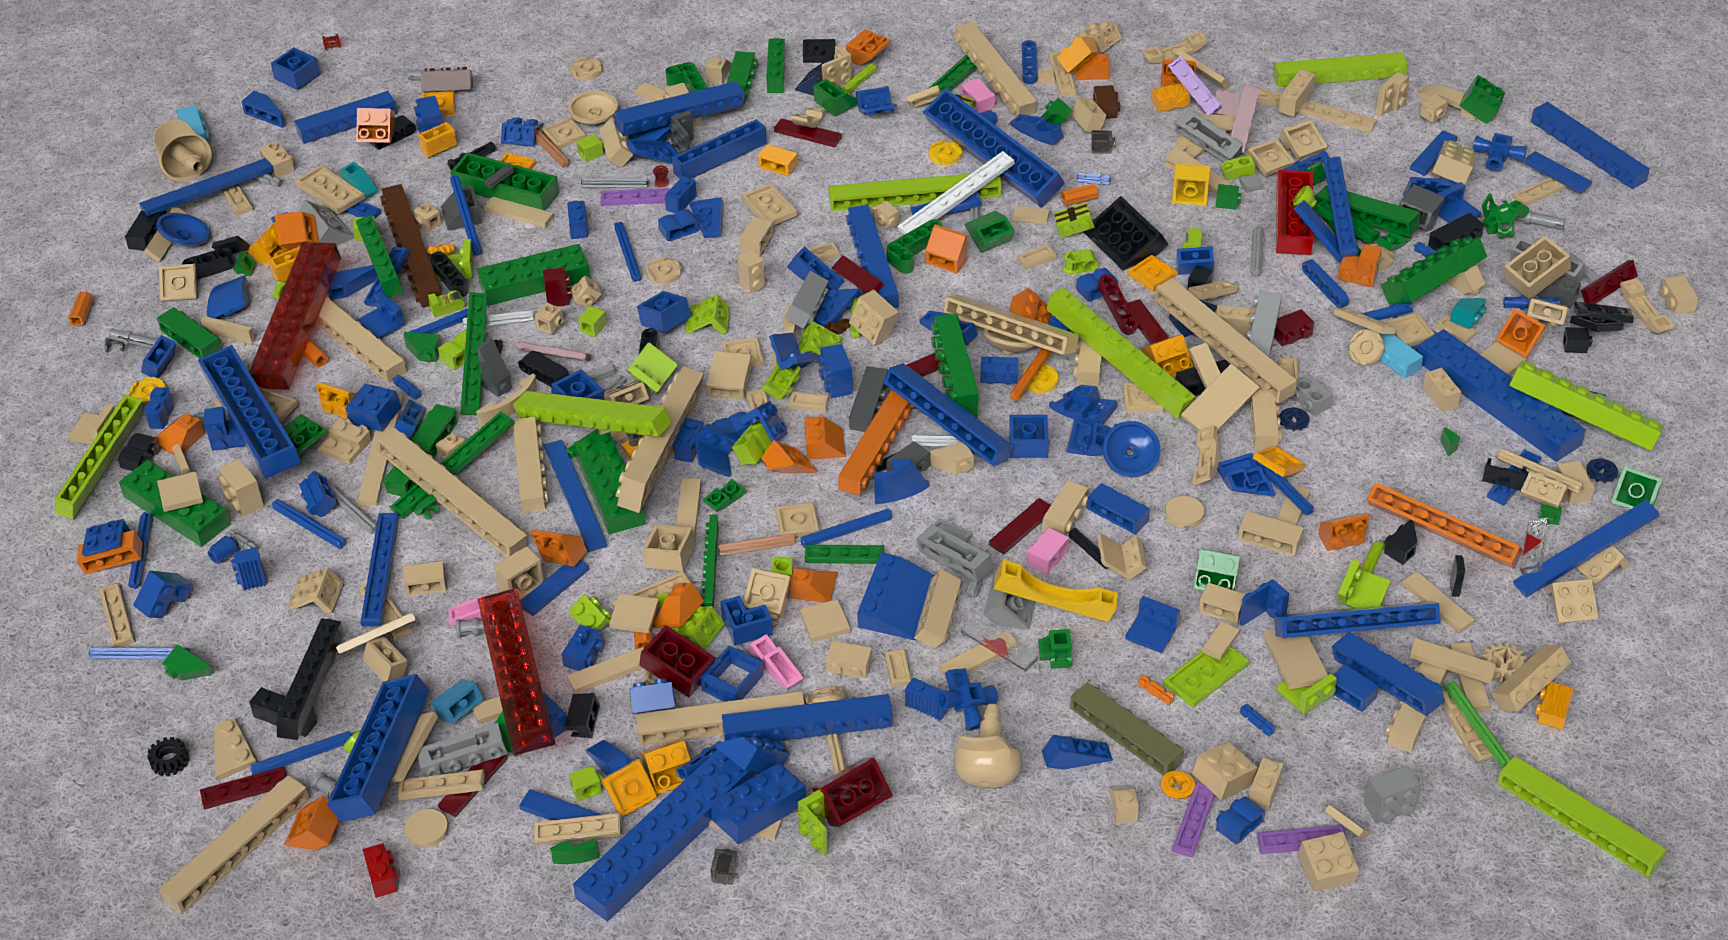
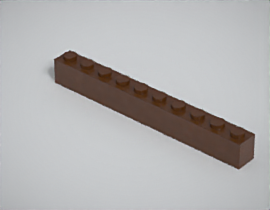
[380,184,441,308]

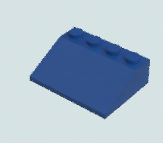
[857,552,934,641]

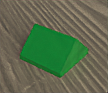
[1611,466,1663,509]

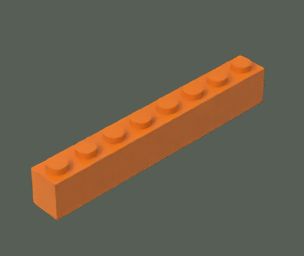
[838,389,915,496]
[1366,482,1523,569]

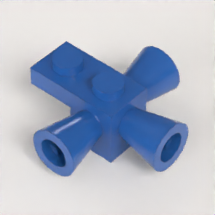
[1473,133,1527,171]
[936,668,998,731]

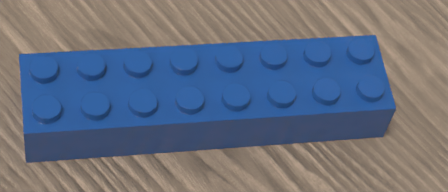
[327,674,430,822]

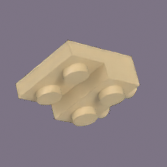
[1376,72,1410,116]
[1279,120,1328,161]
[1246,139,1295,176]
[318,419,371,465]
[743,568,792,621]

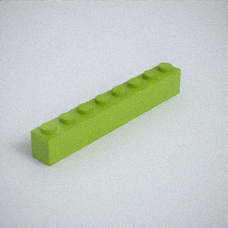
[1273,52,1408,87]
[1509,360,1663,451]
[55,394,143,520]
[1497,756,1667,878]

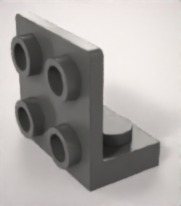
[670,110,694,153]

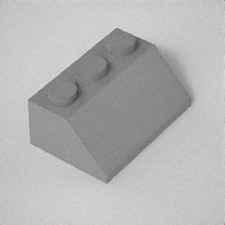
[298,200,354,248]
[984,561,1035,630]

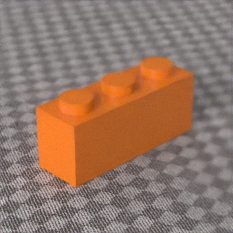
[77,530,143,574]

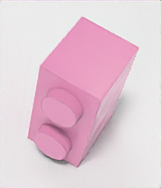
[961,78,996,113]
[1026,528,1069,574]

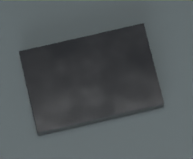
[1574,302,1634,323]

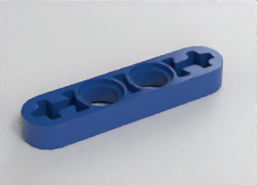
[1022,40,1037,84]
[1302,259,1349,308]

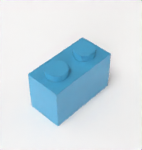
[431,679,484,724]

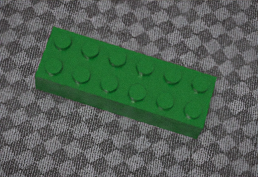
[450,152,559,211]
[1381,236,1487,304]
[476,244,590,306]
[931,314,979,418]
[573,432,646,535]
[119,460,231,547]

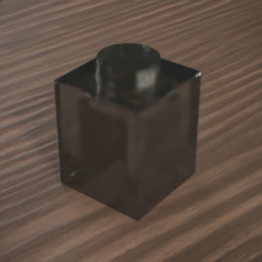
[1091,130,1115,154]
[710,849,738,885]

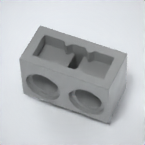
[1291,373,1333,416]

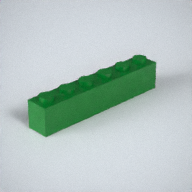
[1316,185,1420,237]
[355,215,404,298]
[384,404,458,496]

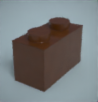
[1093,85,1120,119]

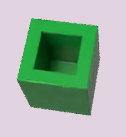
[1216,184,1242,210]

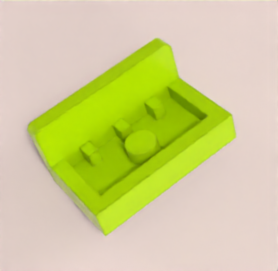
[762,363,801,400]
[568,594,612,631]

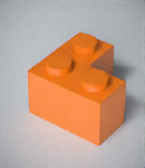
[1338,244,1382,288]

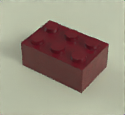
[639,625,716,698]
[812,757,893,827]

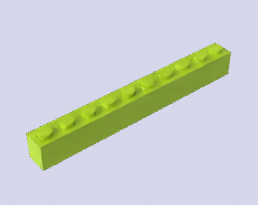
[828,174,1001,211]
[1046,287,1196,419]
[513,391,672,437]

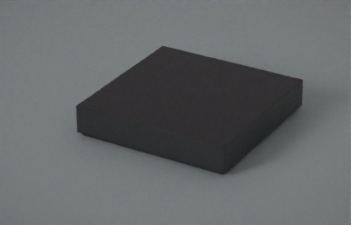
[803,39,835,63]
[1570,315,1624,332]

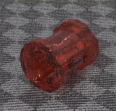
[322,33,341,50]
[653,165,669,188]

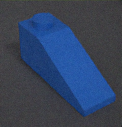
[241,91,285,128]
[787,246,844,290]
[394,399,426,439]
[586,740,632,776]

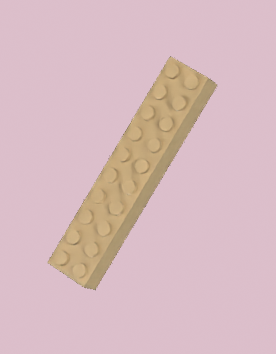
[616,366,704,513]

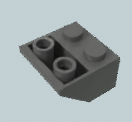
[1399,184,1446,230]
[441,186,482,230]

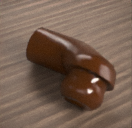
[826,318,851,334]

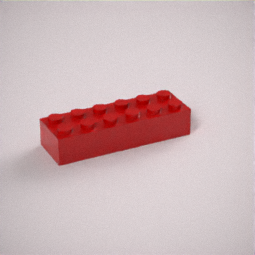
[1276,170,1314,255]

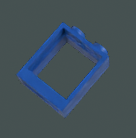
[700,645,764,702]

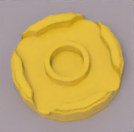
[929,140,962,165]
[1022,365,1059,394]
[129,377,166,406]

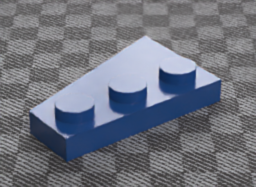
[626,139,679,164]
[1403,177,1457,196]

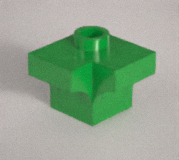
[1040,97,1073,125]
[1038,629,1072,669]

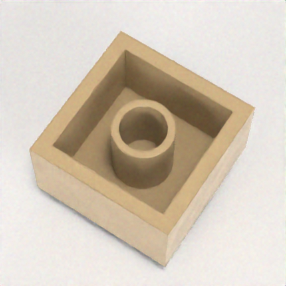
[849,290,899,345]
[218,459,264,517]
[642,525,695,572]
[494,546,544,604]
[1192,741,1258,800]
[1298,832,1359,892]

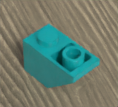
[340,162,378,200]
[1450,298,1487,329]

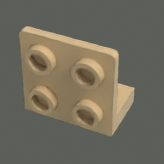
[1073,20,1122,54]
[822,45,852,85]
[68,404,115,445]
[1520,472,1567,508]
[1097,533,1147,580]
[1576,546,1630,585]
[288,568,343,613]
[1545,579,1598,623]

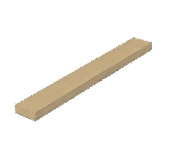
[1251,85,1377,133]
[357,394,404,506]

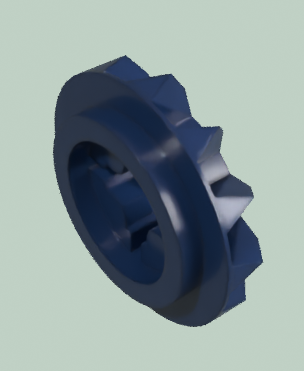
[1279,407,1310,432]
[1586,459,1618,484]

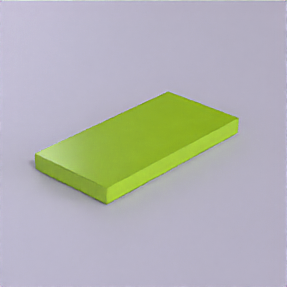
[1163,646,1250,708]

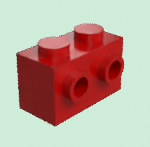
[362,843,399,898]

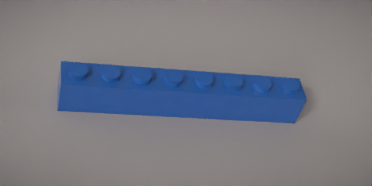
[615,81,745,136]
[1531,101,1650,189]
[845,205,899,308]
[884,363,1013,466]
[1274,601,1440,638]
[722,694,893,741]

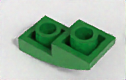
[1376,231,1412,251]
[703,479,747,512]
[550,839,599,864]

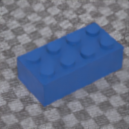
[711,762,806,845]

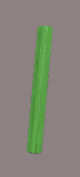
[1445,681,1511,768]

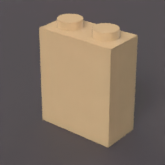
[706,351,752,400]

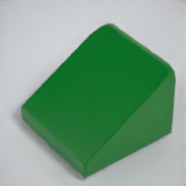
[1441,427,1460,456]

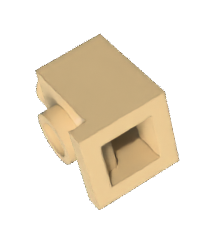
[873,201,899,230]

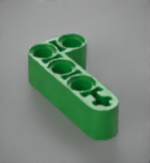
[665,62,708,93]
[887,219,942,274]

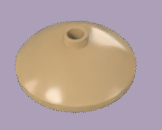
[568,91,618,125]
[984,329,1035,354]

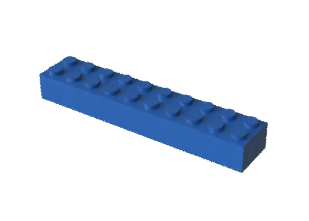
[923,88,1065,208]
[1417,329,1586,462]
[198,345,301,479]
[573,749,754,922]

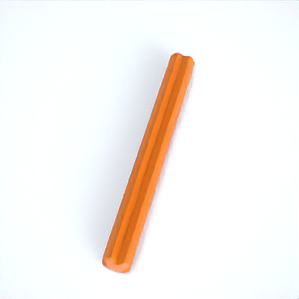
[1010,348,1053,401]

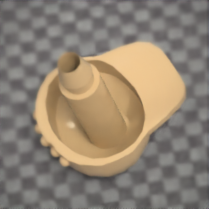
[153,119,212,182]
[954,704,1022,789]

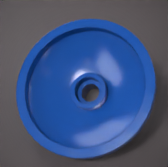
[156,213,210,246]
[1103,421,1160,477]

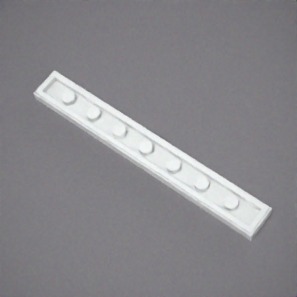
[898,151,1015,235]

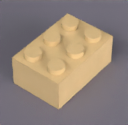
[1432,140,1477,184]
[1504,235,1571,300]

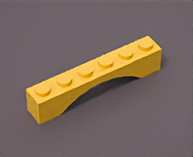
[993,559,1118,622]

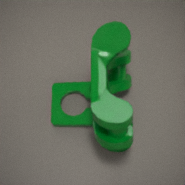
[1482,193,1529,239]

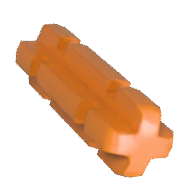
[1138,675,1175,705]

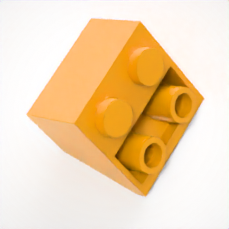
[1057,36,1098,73]
[246,222,289,266]
[1142,334,1193,377]
[316,382,357,419]
[640,739,690,795]

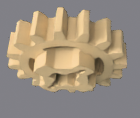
[1481,642,1527,682]

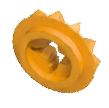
[427,243,455,255]
[1160,770,1195,801]

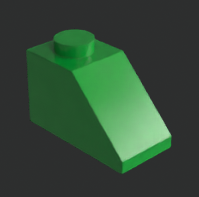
[403,332,442,362]
[162,644,214,681]

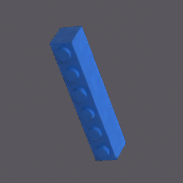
[294,91,397,144]
[672,119,767,179]
[1332,632,1444,716]

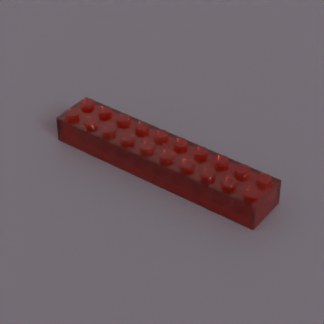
[249,242,341,390]
[477,588,556,756]

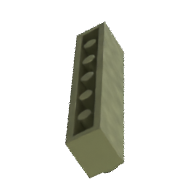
[1070,682,1184,776]

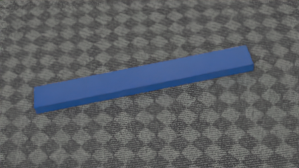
[1323,156,1358,257]
[139,158,274,216]
[544,440,607,552]
[1513,500,1659,598]
[360,513,399,626]

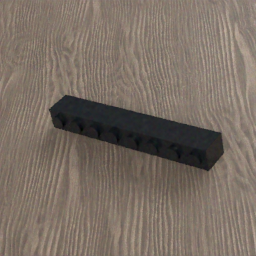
[277,618,341,740]

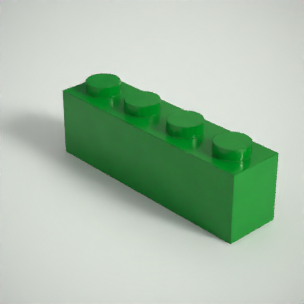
[766,38,785,93]
[727,51,758,105]
[157,307,221,359]

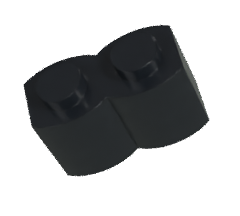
[118,433,159,471]

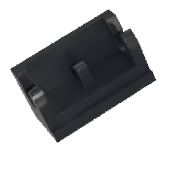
[1482,458,1527,491]
[564,693,600,738]

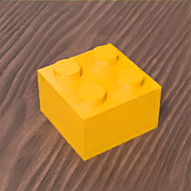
[1172,164,1210,205]

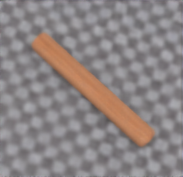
[535,128,569,168]
[718,533,796,556]

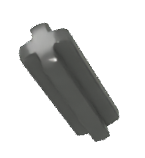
[485,164,514,188]

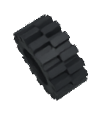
[147,737,189,777]

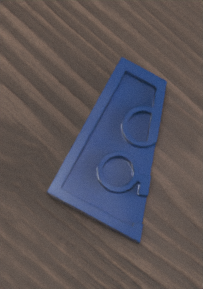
[689,197,723,238]
[814,288,862,328]

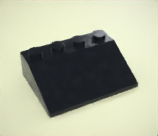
[1083,196,1169,271]

